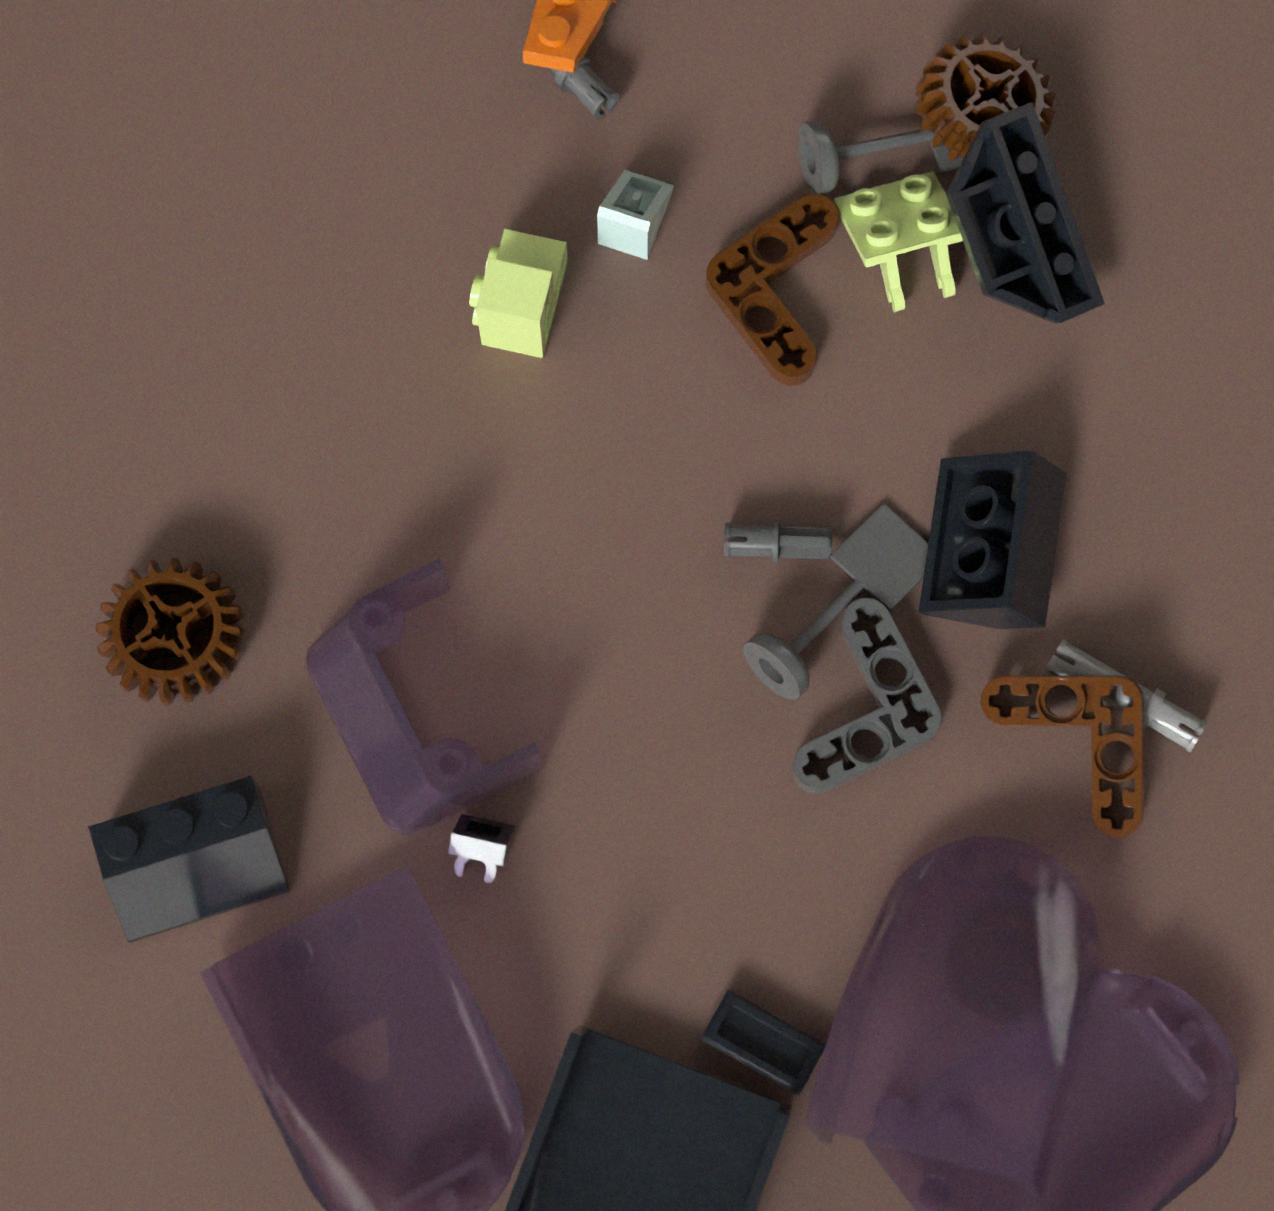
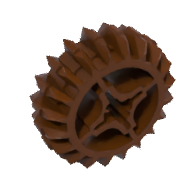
[915,33,1056,162]
[96,557,246,706]

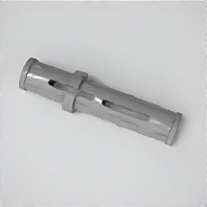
[1046,639,1208,752]

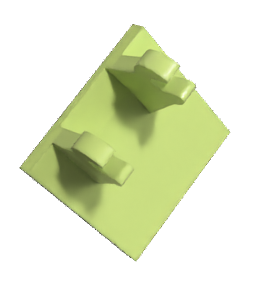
[834,171,963,312]

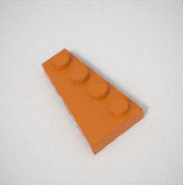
[523,0,617,73]

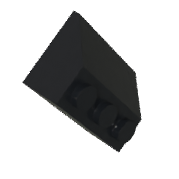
[918,450,1066,629]
[88,776,290,943]

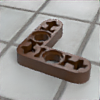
[706,194,838,386]
[980,675,1145,838]

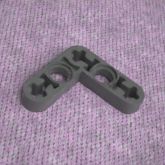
[792,598,942,795]

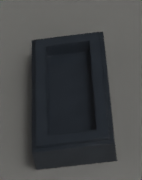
[700,989,827,1097]

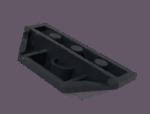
[946,102,1105,324]

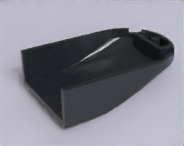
[505,1025,792,1211]

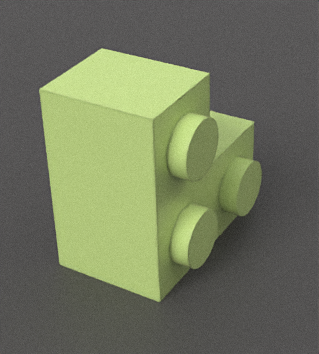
[469,229,568,358]

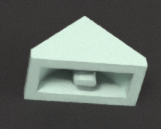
[597,170,674,260]

